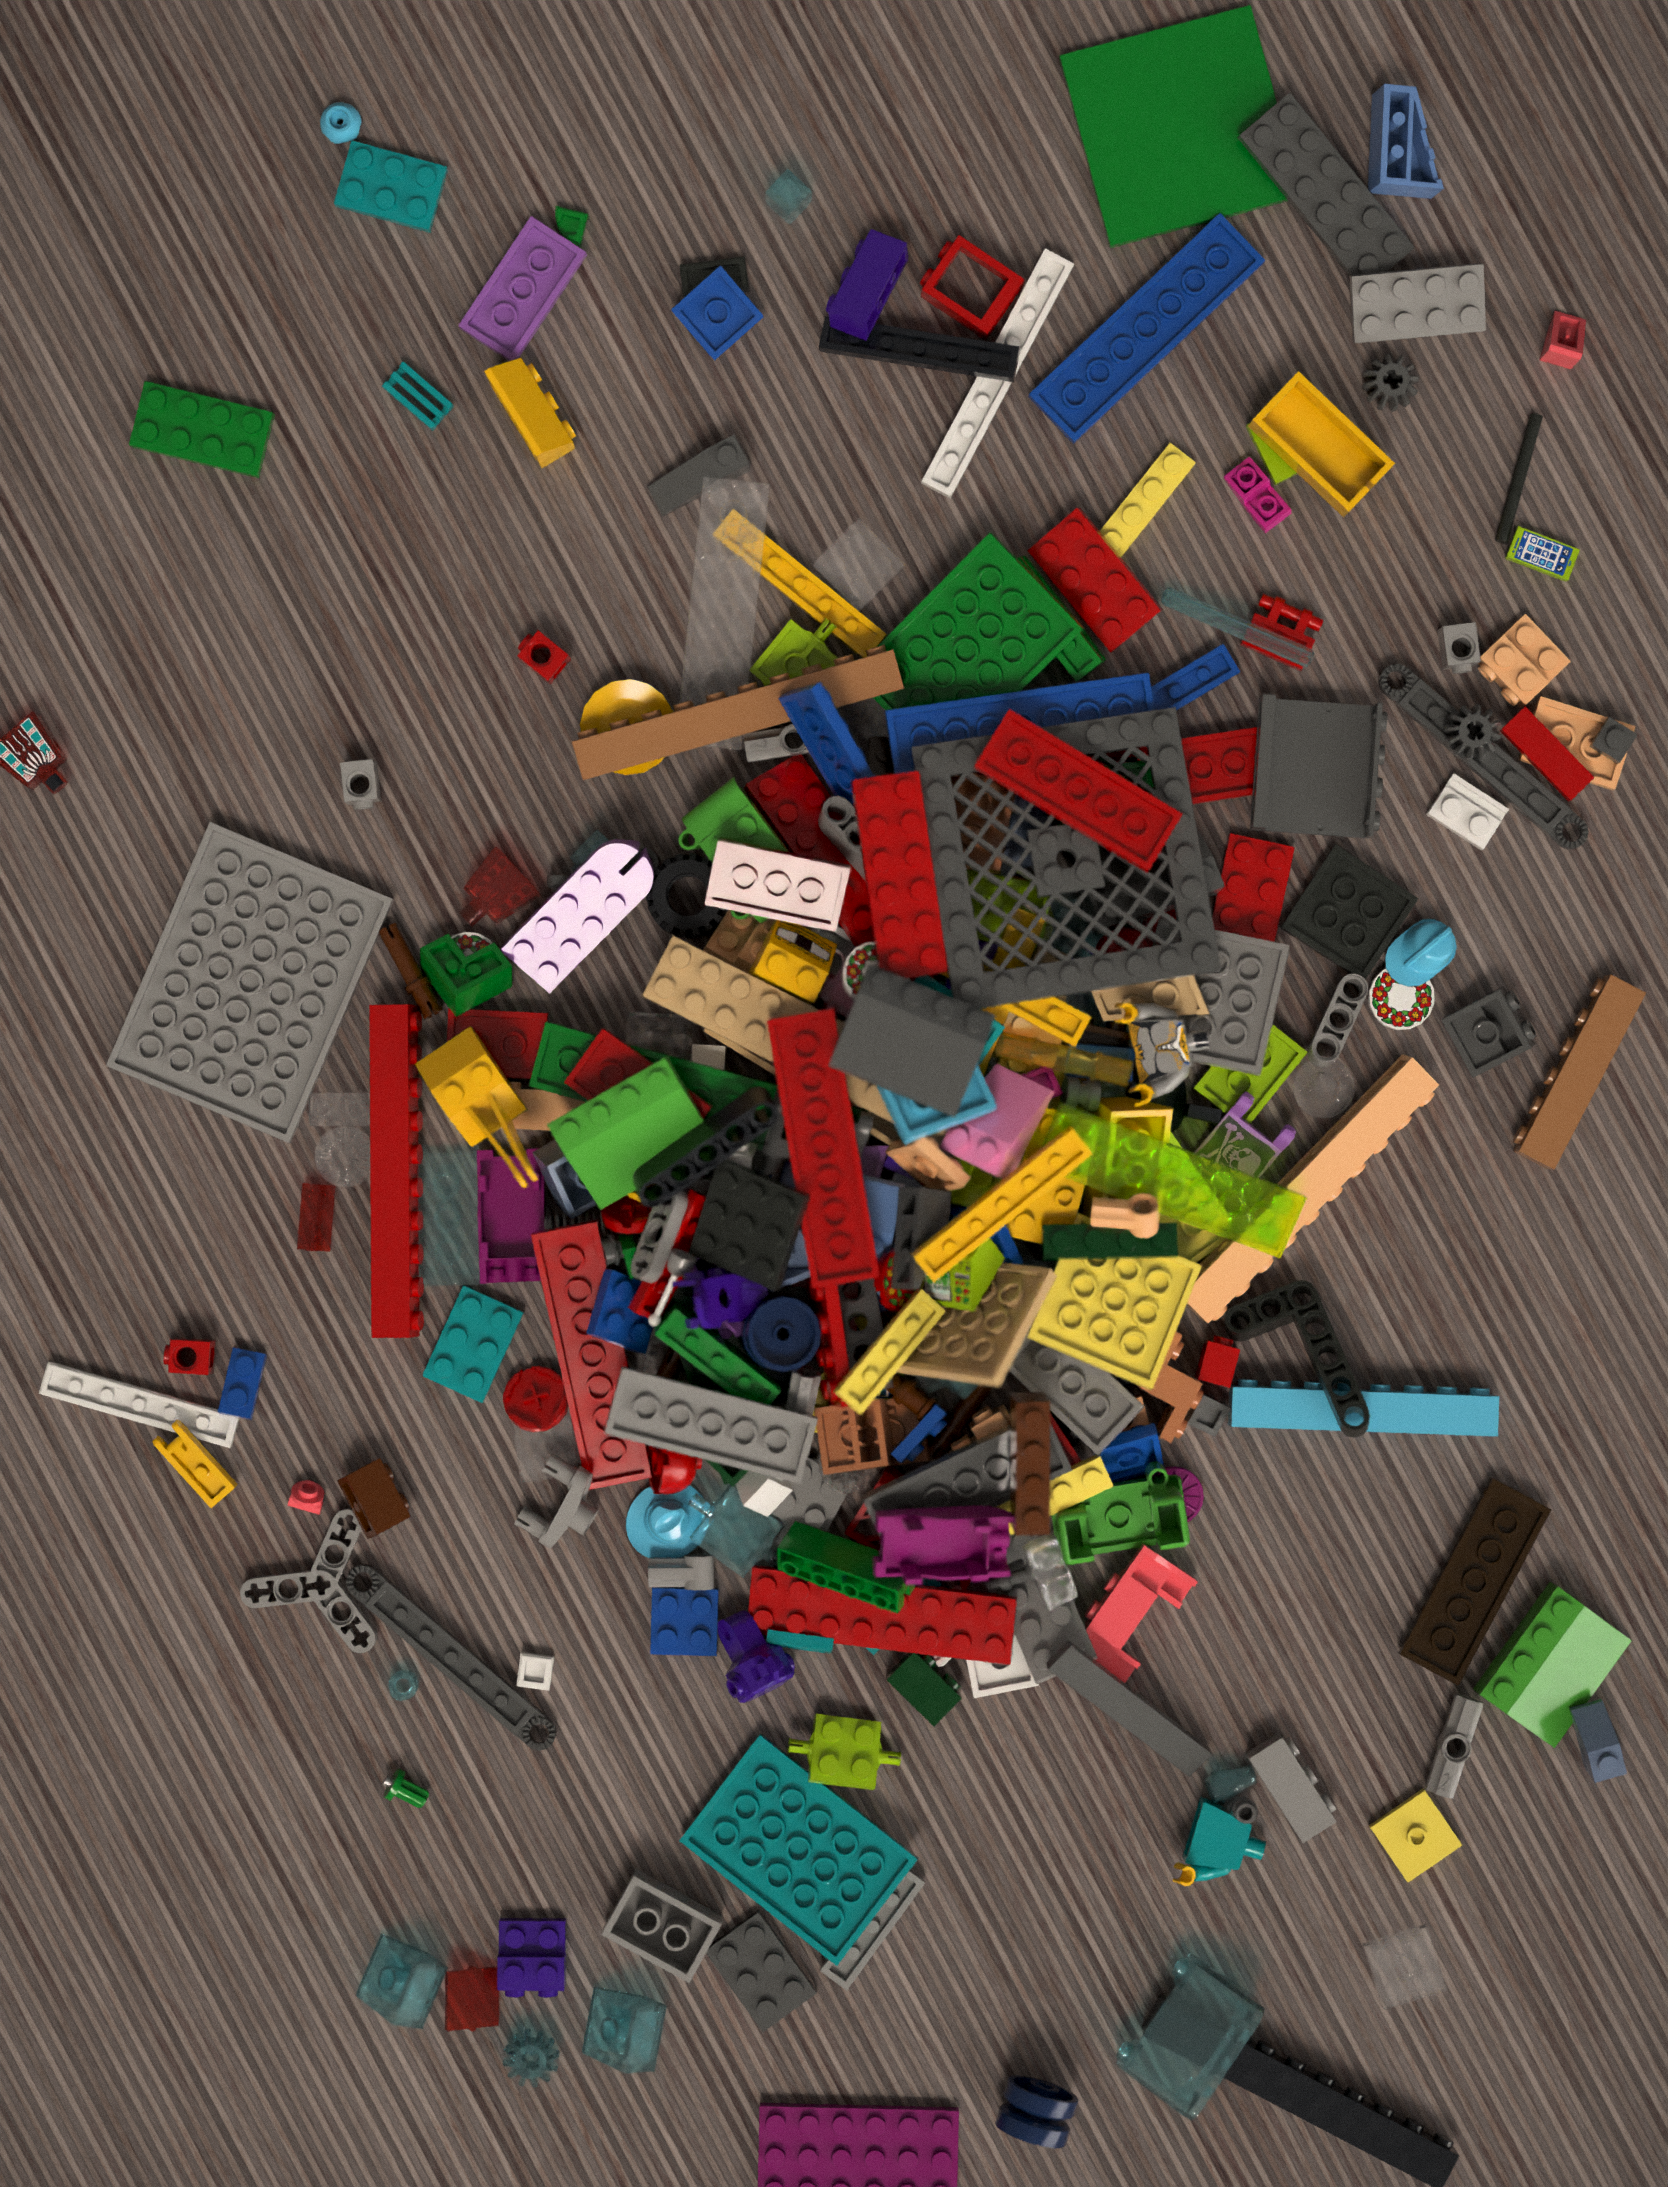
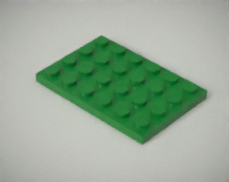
[873,532,1084,711]

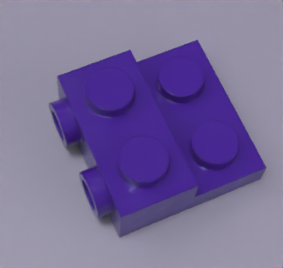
[497,1918,566,1998]

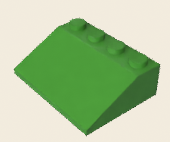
[547,1056,710,1209]
[1473,1582,1632,1748]

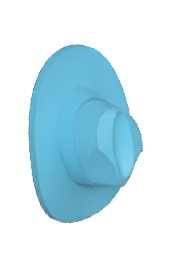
[626,1485,709,1558]

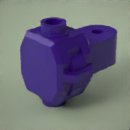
[717,1610,795,1703]

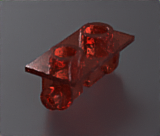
[297,1183,336,1252]

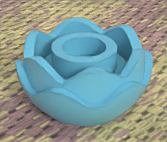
[320,102,362,144]

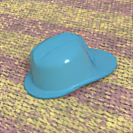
[1385,919,1457,987]

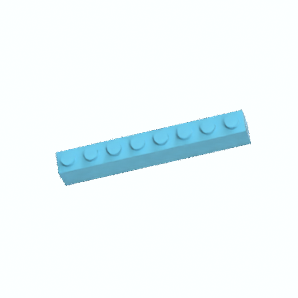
[1228,1379,1499,1436]

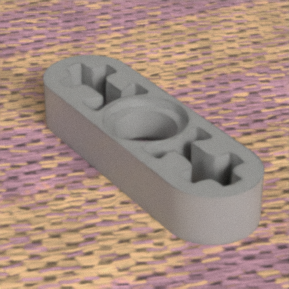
[631,1191,688,1283]

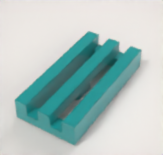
[382,361,454,431]
[766,1630,834,1654]

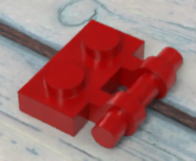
[1240,593,1324,671]

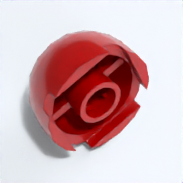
[647,1445,702,1495]

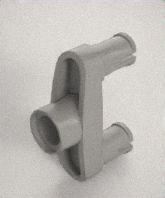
[514,1453,598,1549]

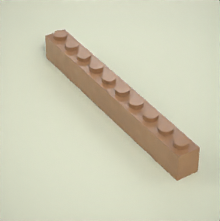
[572,645,904,780]

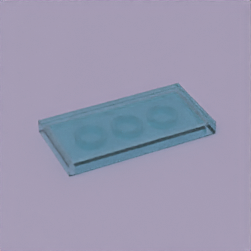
[417,1152,481,1286]

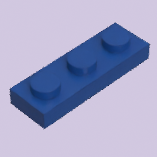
[1151,644,1240,711]

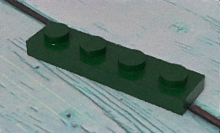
[1041,1223,1178,1260]

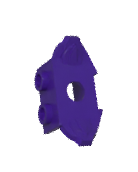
[672,1267,768,1329]

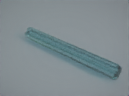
[1161,587,1314,667]

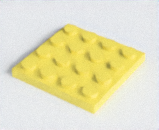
[1026,1213,1202,1390]

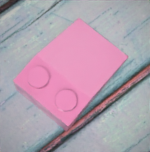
[939,1063,1054,1179]

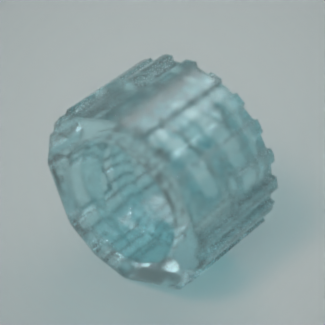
[388,1670,419,1701]

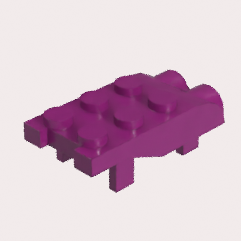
[477,1148,546,1284]
[873,1506,1014,1585]

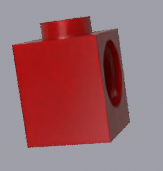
[517,630,571,685]
[1195,1335,1240,1388]
[164,1338,216,1375]

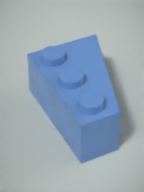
[1368,84,1444,199]

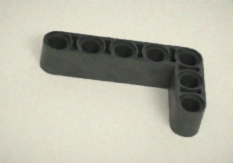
[1225,1280,1370,1438]

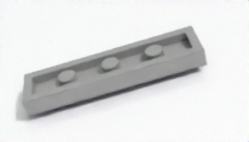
[820,1870,925,1991]

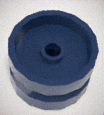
[740,1297,821,1372]
[995,2075,1079,2148]

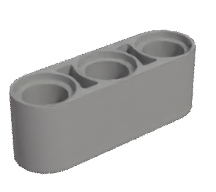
[818,796,865,880]
[1307,973,1368,1068]

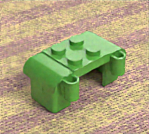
[678,777,789,923]
[1052,1461,1190,1565]

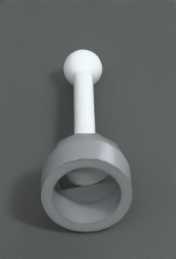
[648,1249,697,1326]

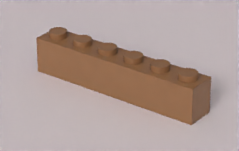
[1513,974,1646,1170]

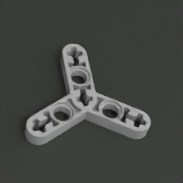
[240,1508,377,1653]

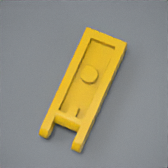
[152,1419,238,1508]

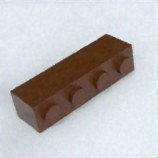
[1010,1392,1050,1536]

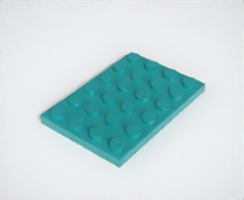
[679,1734,919,1966]

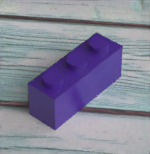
[826,229,909,341]

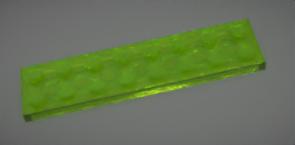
[1040,1102,1307,1258]

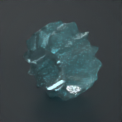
[503,2028,560,2088]

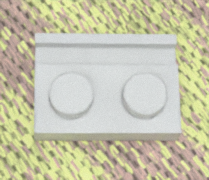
[1426,774,1509,850]

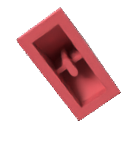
[1540,311,1586,369]

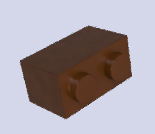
[337,1458,411,1539]

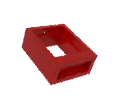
[919,235,1025,341]

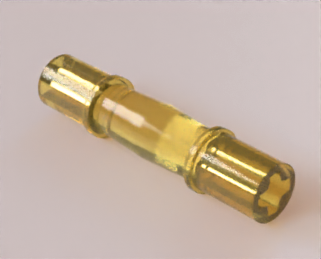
[996,1031,1133,1087]

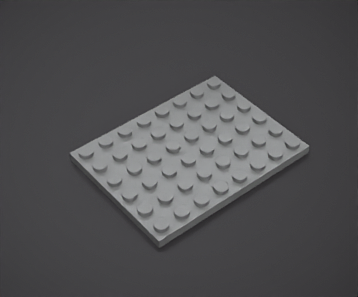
[106,822,394,1143]

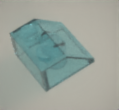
[355,1934,448,2029]
[582,1987,667,2073]

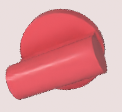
[288,1480,325,1515]

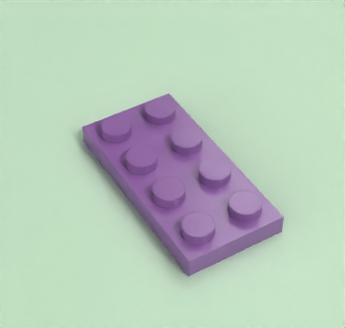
[458,216,587,361]

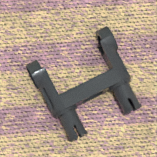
[761,1087,875,1182]

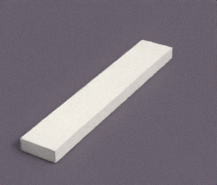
[39,1361,240,1448]

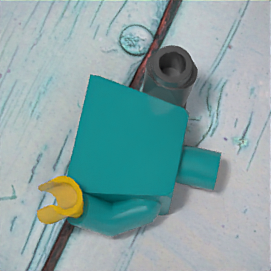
[1172,1796,1266,1886]

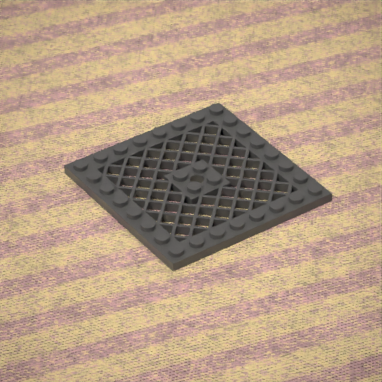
[911,707,1221,1009]

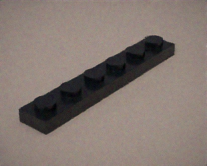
[819,316,1020,382]

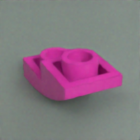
[1223,456,1291,534]

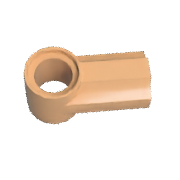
[1091,1193,1159,1238]

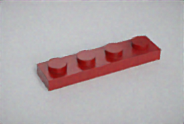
[628,1189,706,1318]

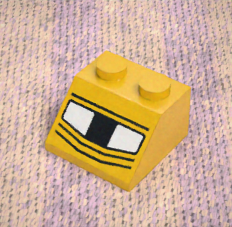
[748,919,837,1004]

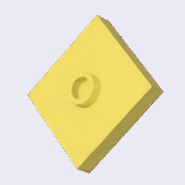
[1369,1789,1462,1882]

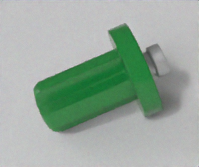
[382,1768,429,1808]

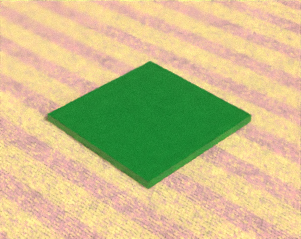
[1059,5,1288,248]

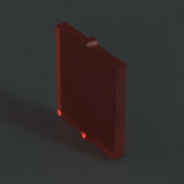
[445,1965,499,2032]

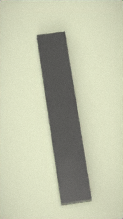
[1046,1640,1212,1777]

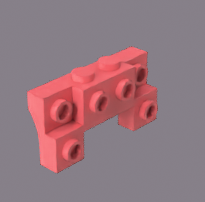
[1084,1543,1198,1683]

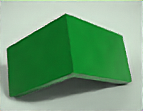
[420,934,512,1017]

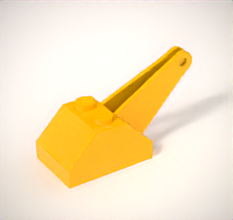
[415,1026,538,1188]

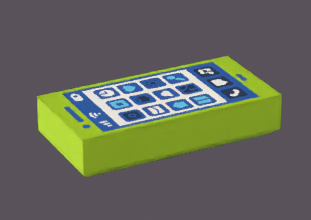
[1505,526,1580,582]

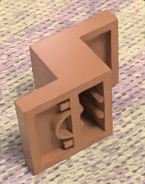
[1135,1332,1204,1443]
[814,1398,930,1475]

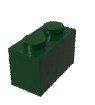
[886,1653,962,1727]

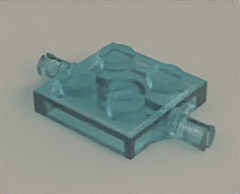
[688,1485,784,1578]

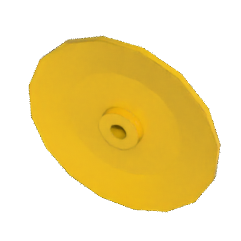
[580,679,673,775]

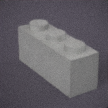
[1245,1732,1336,1843]

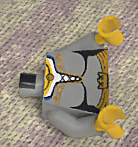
[1114,1003,1210,1106]

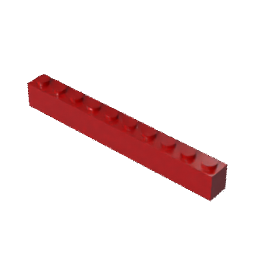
[369,1004,424,1338]

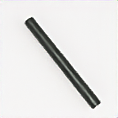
[1495,413,1543,544]

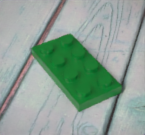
[129,381,275,478]

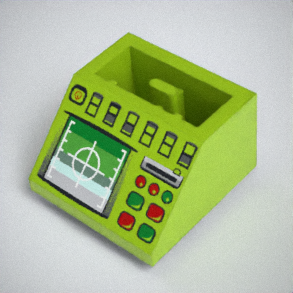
[920,1238,1005,1312]

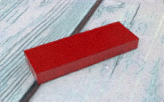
[1499,706,1595,802]

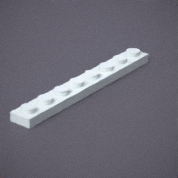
[921,248,1074,499]

